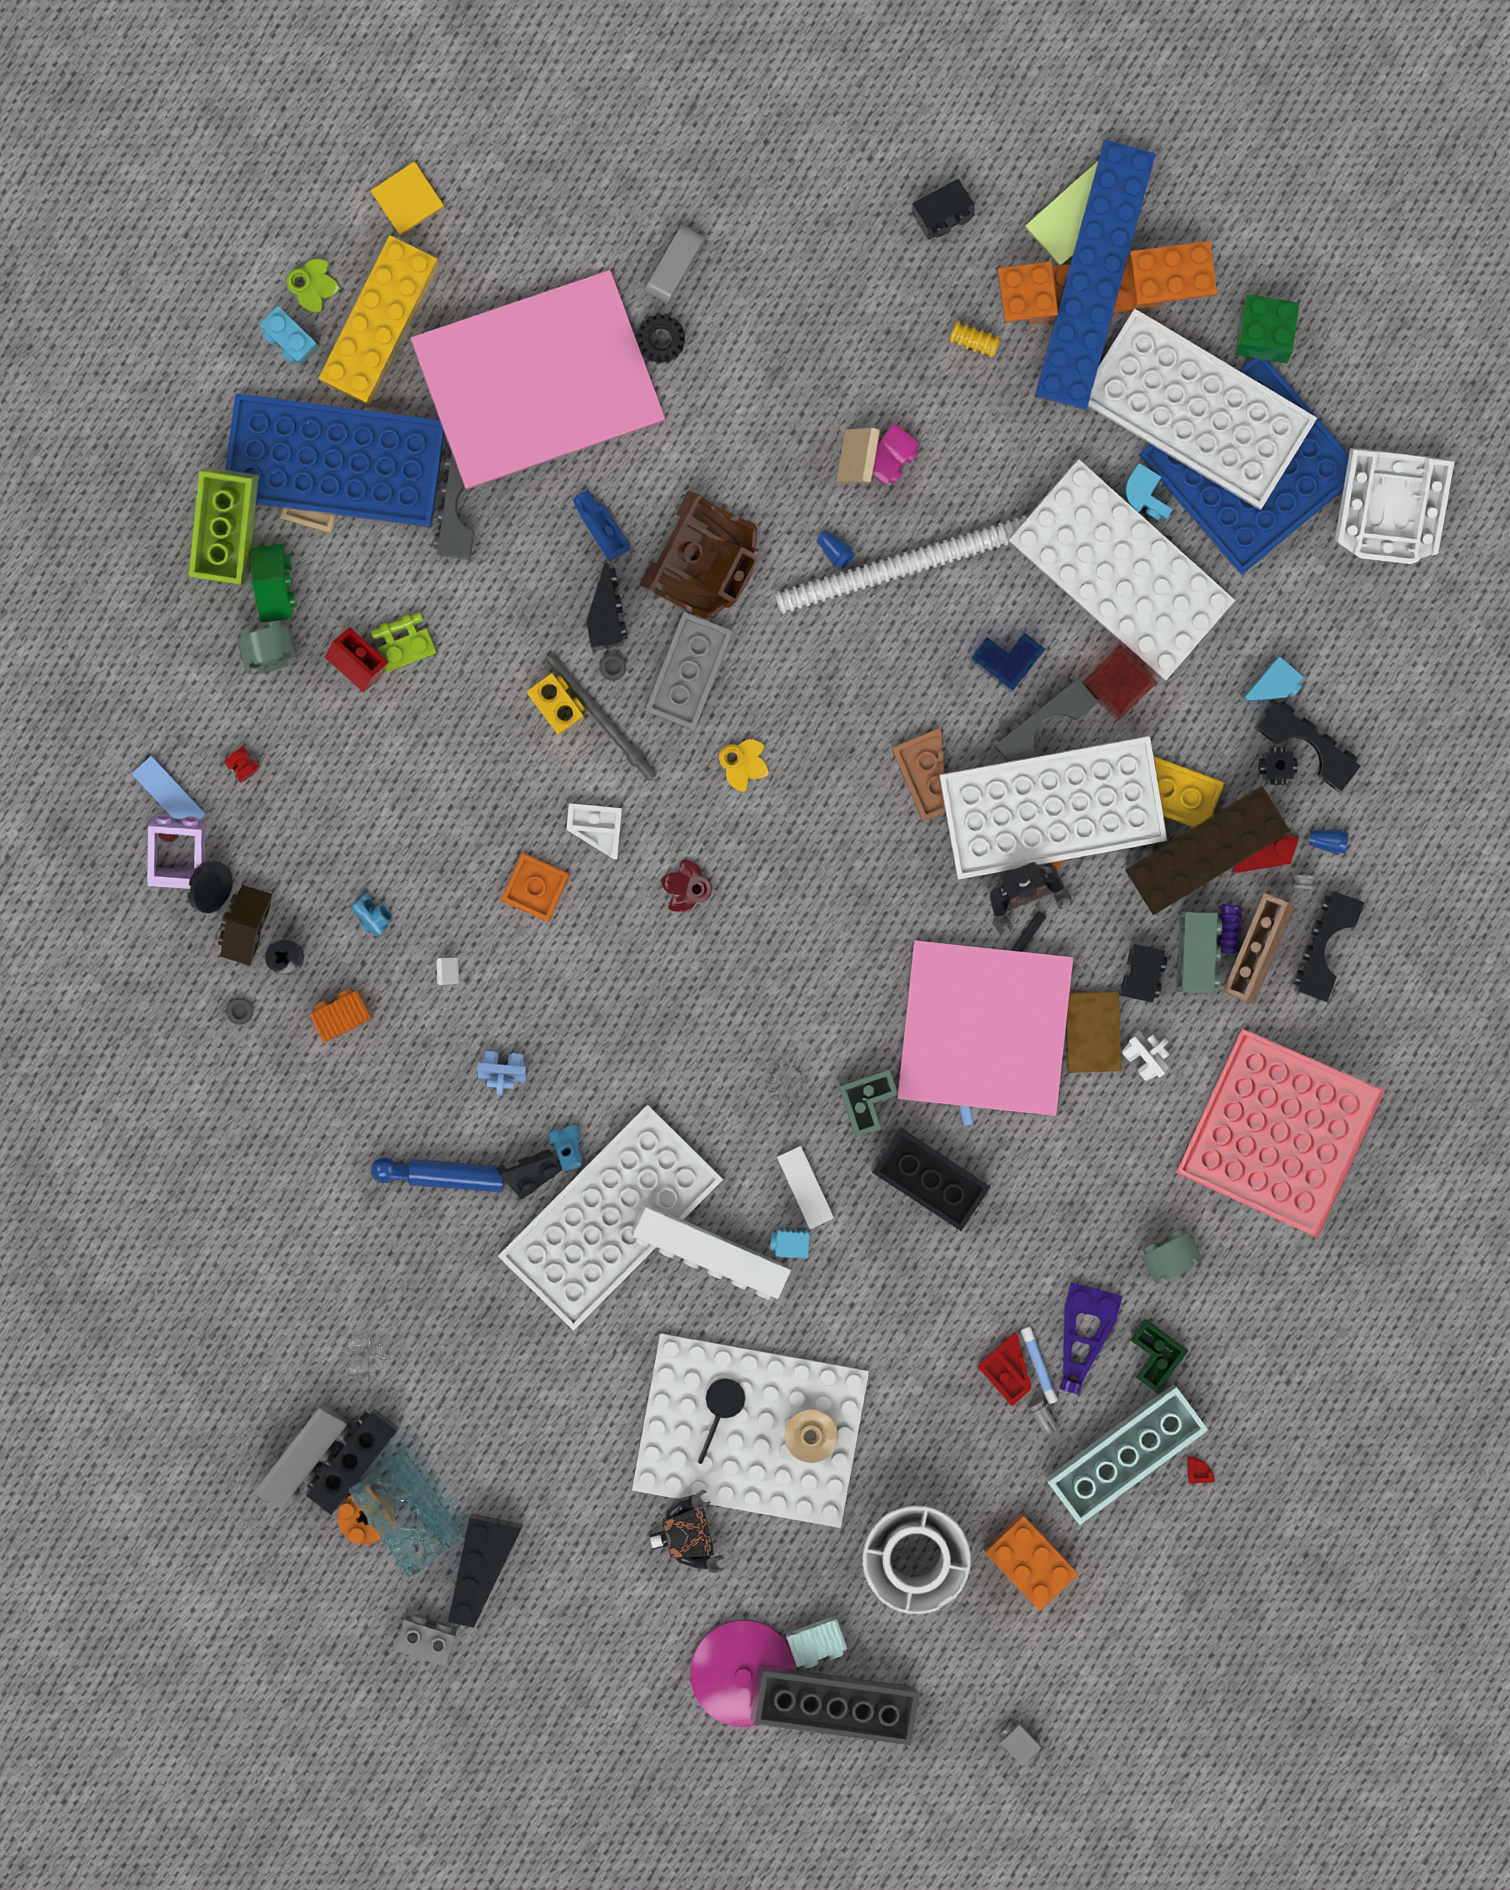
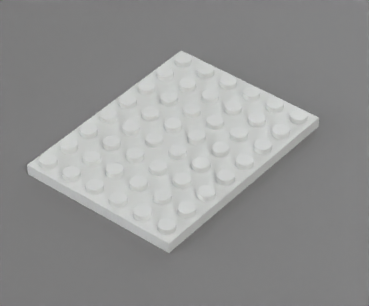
[632,1333,869,1528]

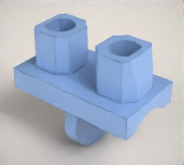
[477,1051,526,1096]

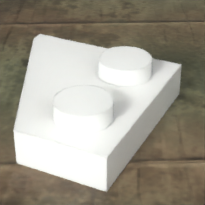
[567,803,622,859]

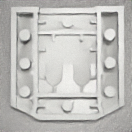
[1335,448,1454,564]

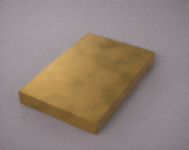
[1066,991,1122,1073]

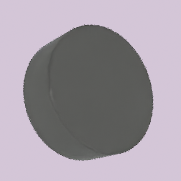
[599,654,626,681]
[226,998,254,1025]

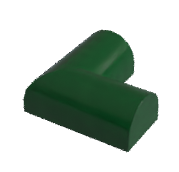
[1130,1318,1189,1393]

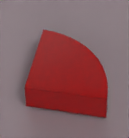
[1187,1456,1215,1483]

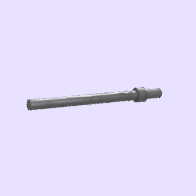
[545,654,657,781]

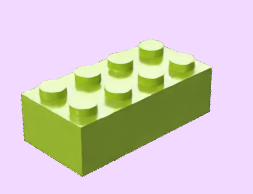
[189,467,259,584]

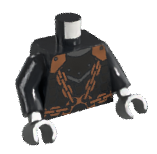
[990,862,1073,934]
[650,1490,724,1573]

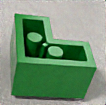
[251,544,297,622]

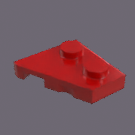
[1232,835,1299,873]
[977,1332,1032,1406]

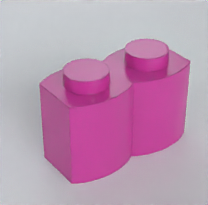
[872,423,920,486]

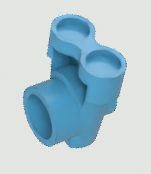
[350,892,393,936]
[548,1125,583,1171]

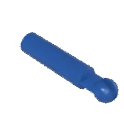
[371,1157,504,1192]

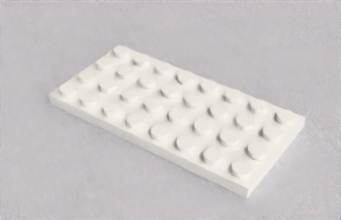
[1088,309,1317,510]
[1008,459,1235,681]
[939,735,1167,880]
[498,1105,723,1331]

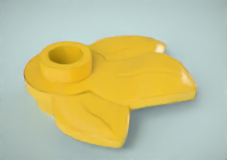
[719,739,769,792]

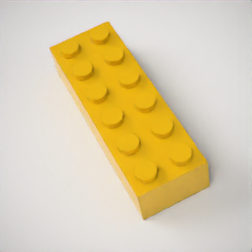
[318,235,439,406]

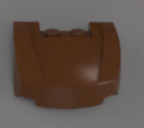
[640,491,759,618]

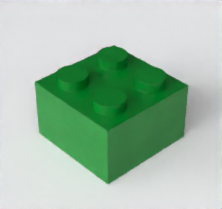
[1235,294,1300,364]

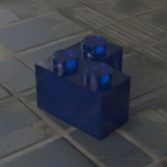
[969,633,1045,693]

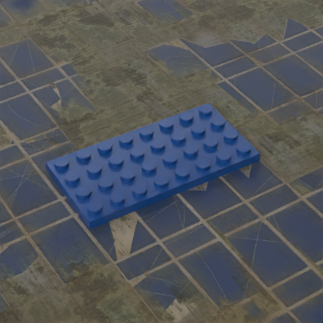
[225,394,445,528]

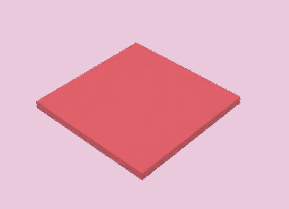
[1176,1028,1385,1238]

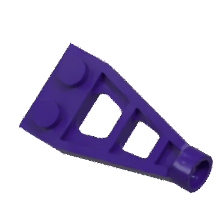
[1059,1282,1123,1395]

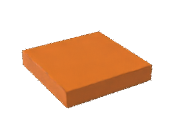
[500,852,570,922]

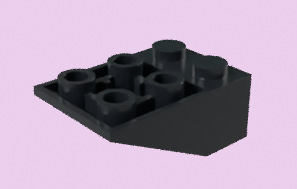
[586,563,628,651]

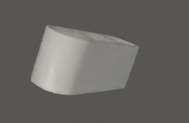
[645,224,706,304]

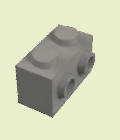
[395,1614,457,1667]

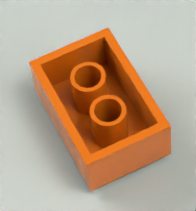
[983,1512,1079,1611]

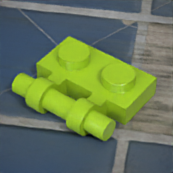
[371,611,437,673]

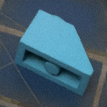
[1242,656,1303,702]

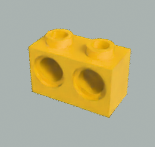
[527,673,585,736]

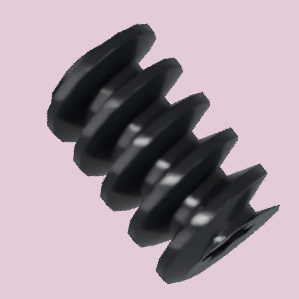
[265,940,304,974]

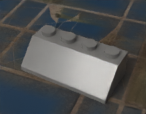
[253,1402,349,1508]

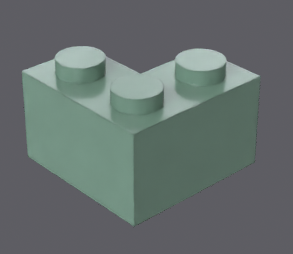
[838,1069,898,1137]

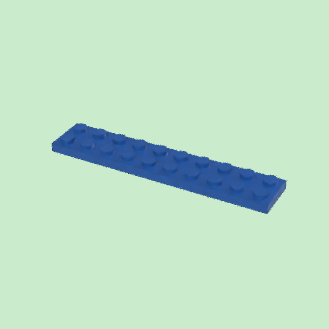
[1034,139,1156,411]

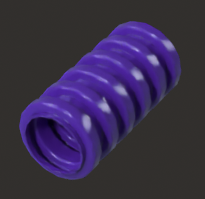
[1217,904,1243,954]

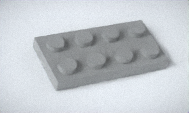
[645,612,733,731]

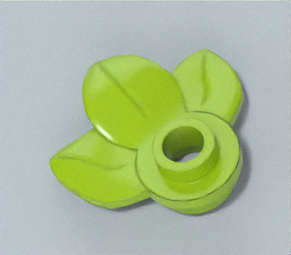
[287,259,340,313]

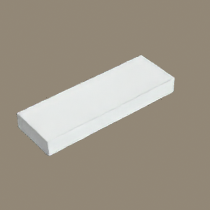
[777,1146,834,1229]

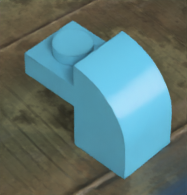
[1124,463,1172,521]

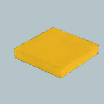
[370,161,444,236]

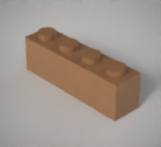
[1223,893,1295,1004]

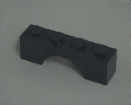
[1254,701,1361,792]
[1292,891,1365,1002]

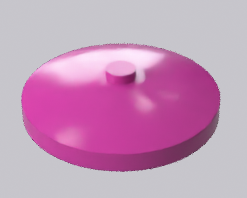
[690,1619,796,1727]

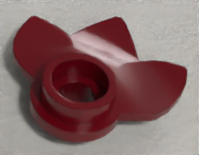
[661,860,712,912]

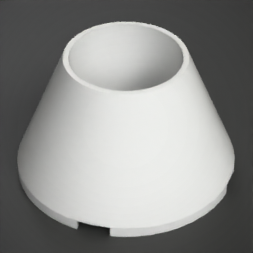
[863,1506,970,1614]

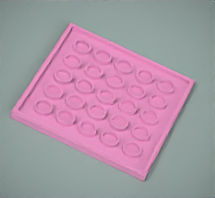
[897,940,1073,1116]

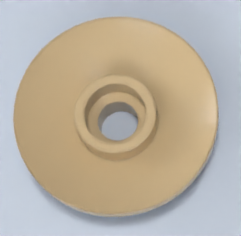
[784,1409,838,1463]

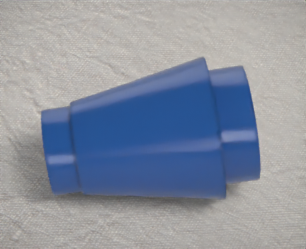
[816,530,855,569]
[1309,829,1349,855]

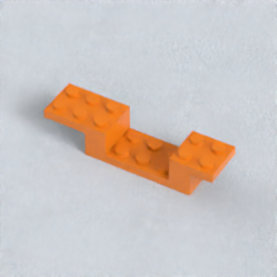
[997,241,1217,324]

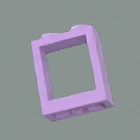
[147,814,206,889]

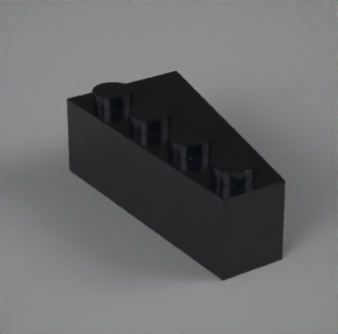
[448,1513,523,1628]

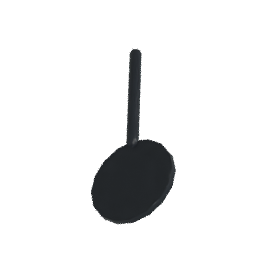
[698,1378,745,1464]

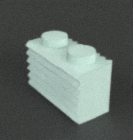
[786,1615,847,1669]

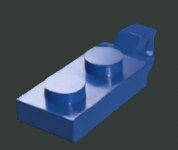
[573,490,631,562]

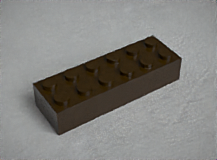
[1125,785,1291,915]

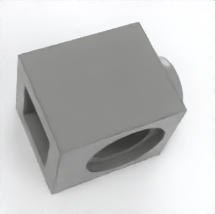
[999,1720,1041,1766]

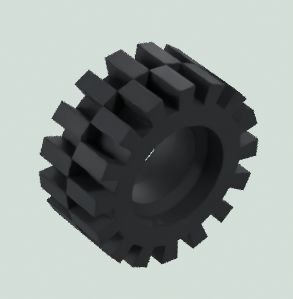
[637,313,685,364]

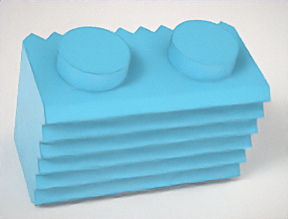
[770,1226,809,1258]

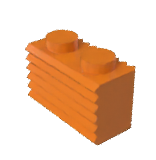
[309,988,373,1043]

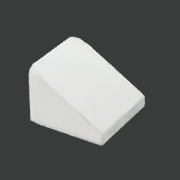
[436,958,459,985]

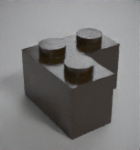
[218,885,272,966]

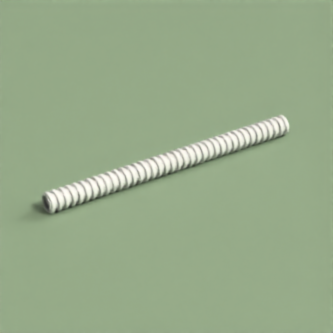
[775,515,1027,614]

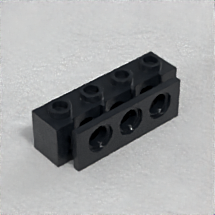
[306,1408,399,1515]

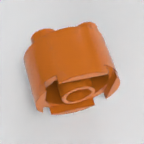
[338,1487,394,1545]

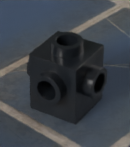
[1258,747,1298,785]

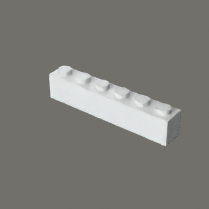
[631,1203,791,1300]

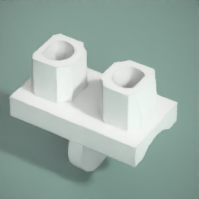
[1122,1030,1170,1081]

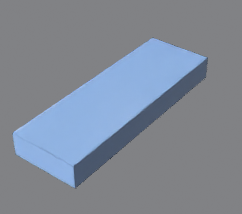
[132,756,206,820]

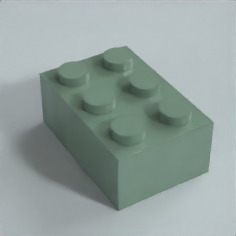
[1176,912,1222,994]

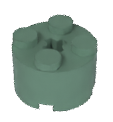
[237,621,297,674]
[1141,1229,1203,1285]

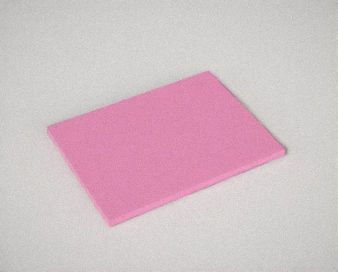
[410,270,665,490]

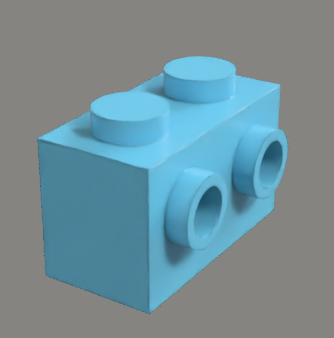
[259,306,319,366]

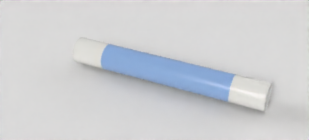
[1020,1326,1058,1404]

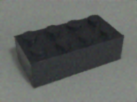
[871,1127,990,1231]

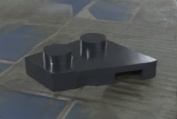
[495,1149,562,1200]

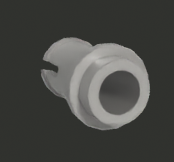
[1029,1399,1058,1435]

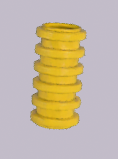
[949,320,1000,358]

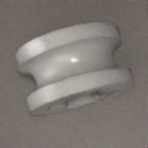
[1291,875,1316,890]

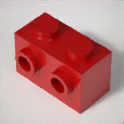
[325,627,389,693]

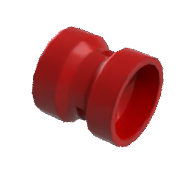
[223,746,261,783]

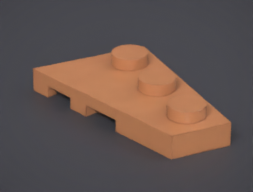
[892,727,945,822]

